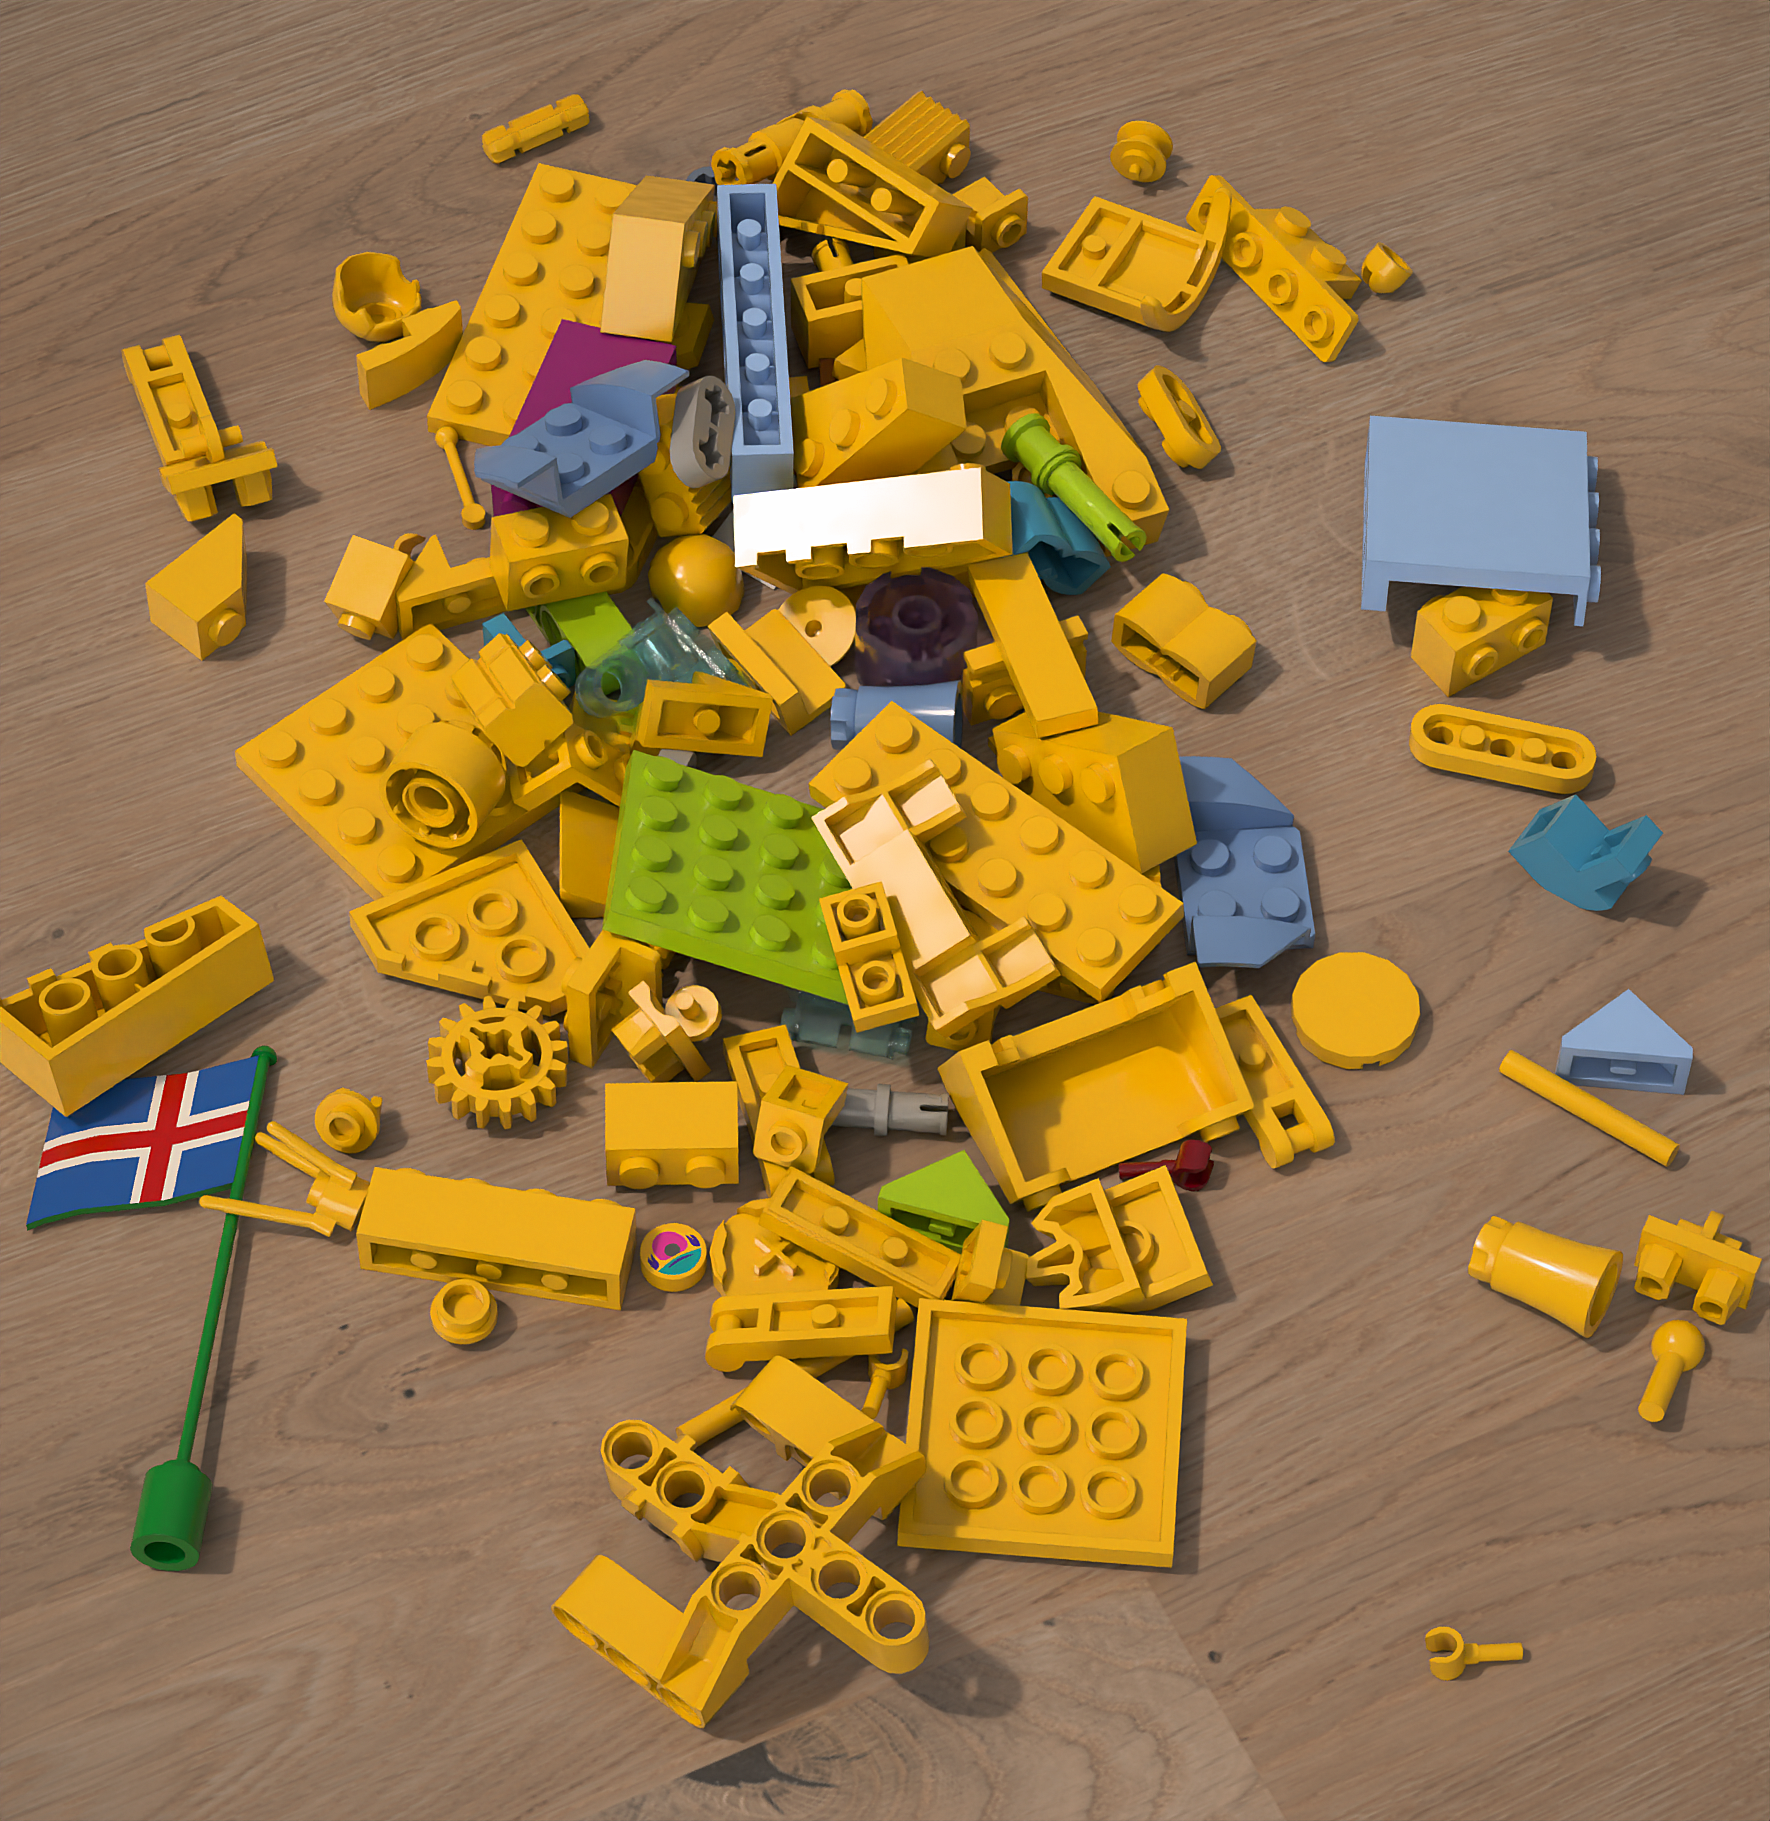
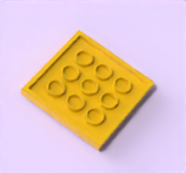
[235,622,586,901]
[897,1298,1187,1568]

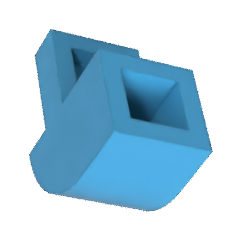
[1508,794,1663,911]

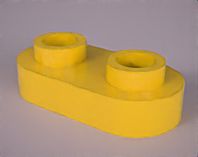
[1137,365,1221,469]

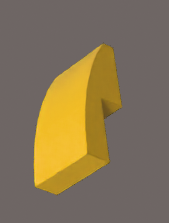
[356,300,463,410]
[819,881,920,1033]

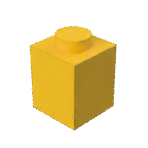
[324,535,414,640]

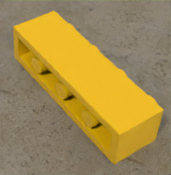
[356,1167,637,1311]

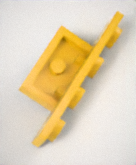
[1186,175,1362,362]

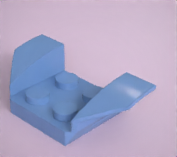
[474,360,689,518]
[1174,756,1315,968]

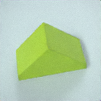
[877,1150,1010,1254]

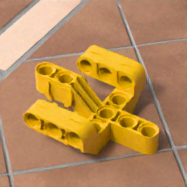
[551,1355,930,1728]

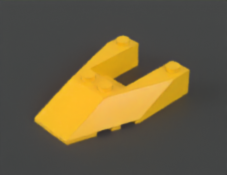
[861,246,1169,610]

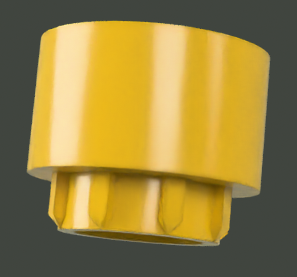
[379,720,506,848]

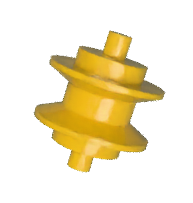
[1110,121,1173,182]

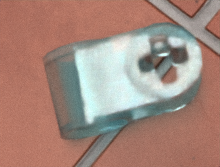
[575,610,699,718]

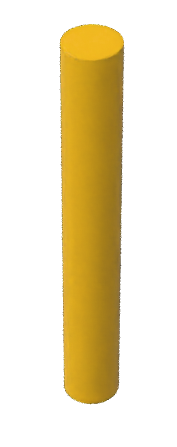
[1499,1050,1680,1167]

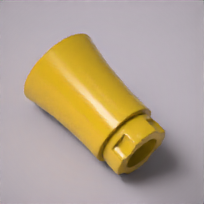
[1468,1216,1623,1338]

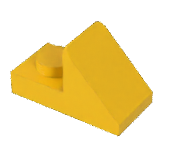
[395,534,507,640]
[637,671,773,757]

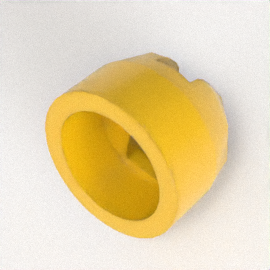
[1361,242,1413,294]

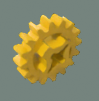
[426,996,568,1129]

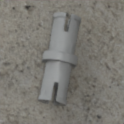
[831,1084,949,1136]

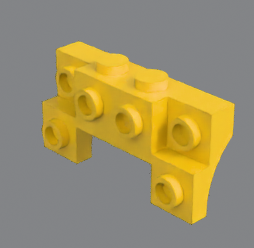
[811,759,1061,1039]

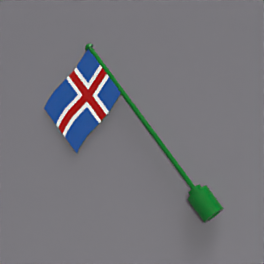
[26,1045,277,1571]

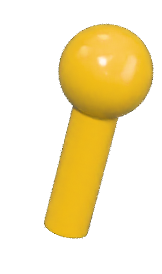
[1638,1320,1705,1422]

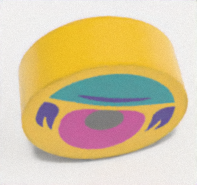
[640,1223,707,1292]

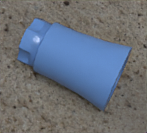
[830,680,963,750]

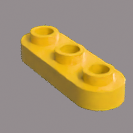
[1409,704,1596,794]

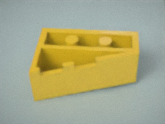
[772,116,973,258]
[790,357,967,489]
[992,711,1197,874]

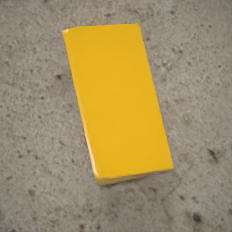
[559,791,620,918]

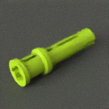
[1001,413,1147,562]

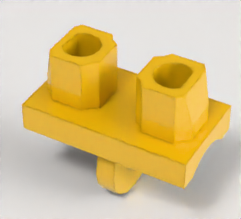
[158,414,278,522]
[611,980,722,1083]
[1634,1211,1762,1325]

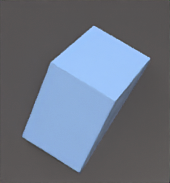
[1555,989,1693,1095]

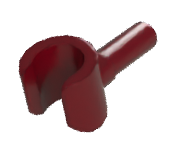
[1119,1140,1214,1192]

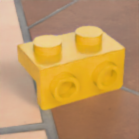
[561,930,663,1069]

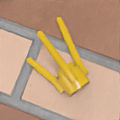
[199,1121,370,1237]

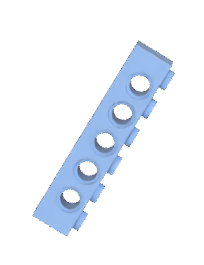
[717,184,794,503]

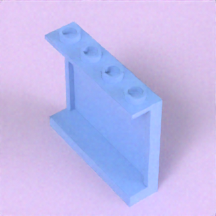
[1361,416,1601,626]

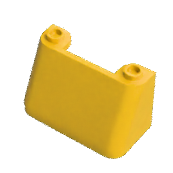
[937,962,1255,1212]

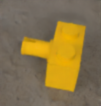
[791,238,909,369]

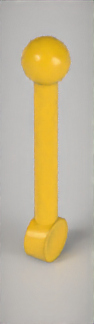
[435,426,486,530]

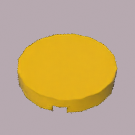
[1291,952,1420,1069]
[709,1198,842,1297]

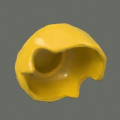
[332,252,422,342]
[648,533,745,627]

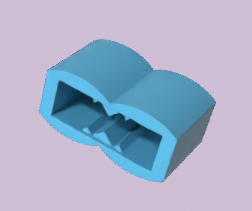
[1001,481,1111,595]

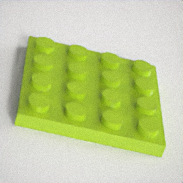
[602,750,853,1005]

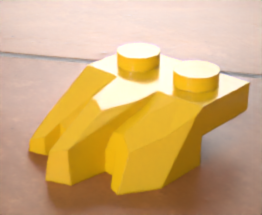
[1026,1165,1213,1313]

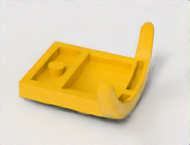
[1042,187,1232,332]

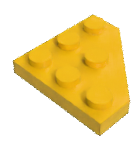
[349,839,590,1017]

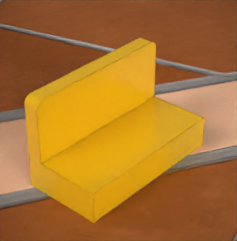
[708,609,846,736]

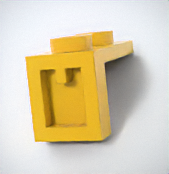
[504,723,631,811]

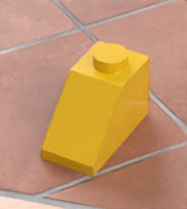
[145,513,247,661]

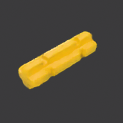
[482,94,590,164]

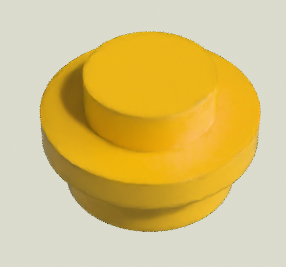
[430,1279,498,1344]

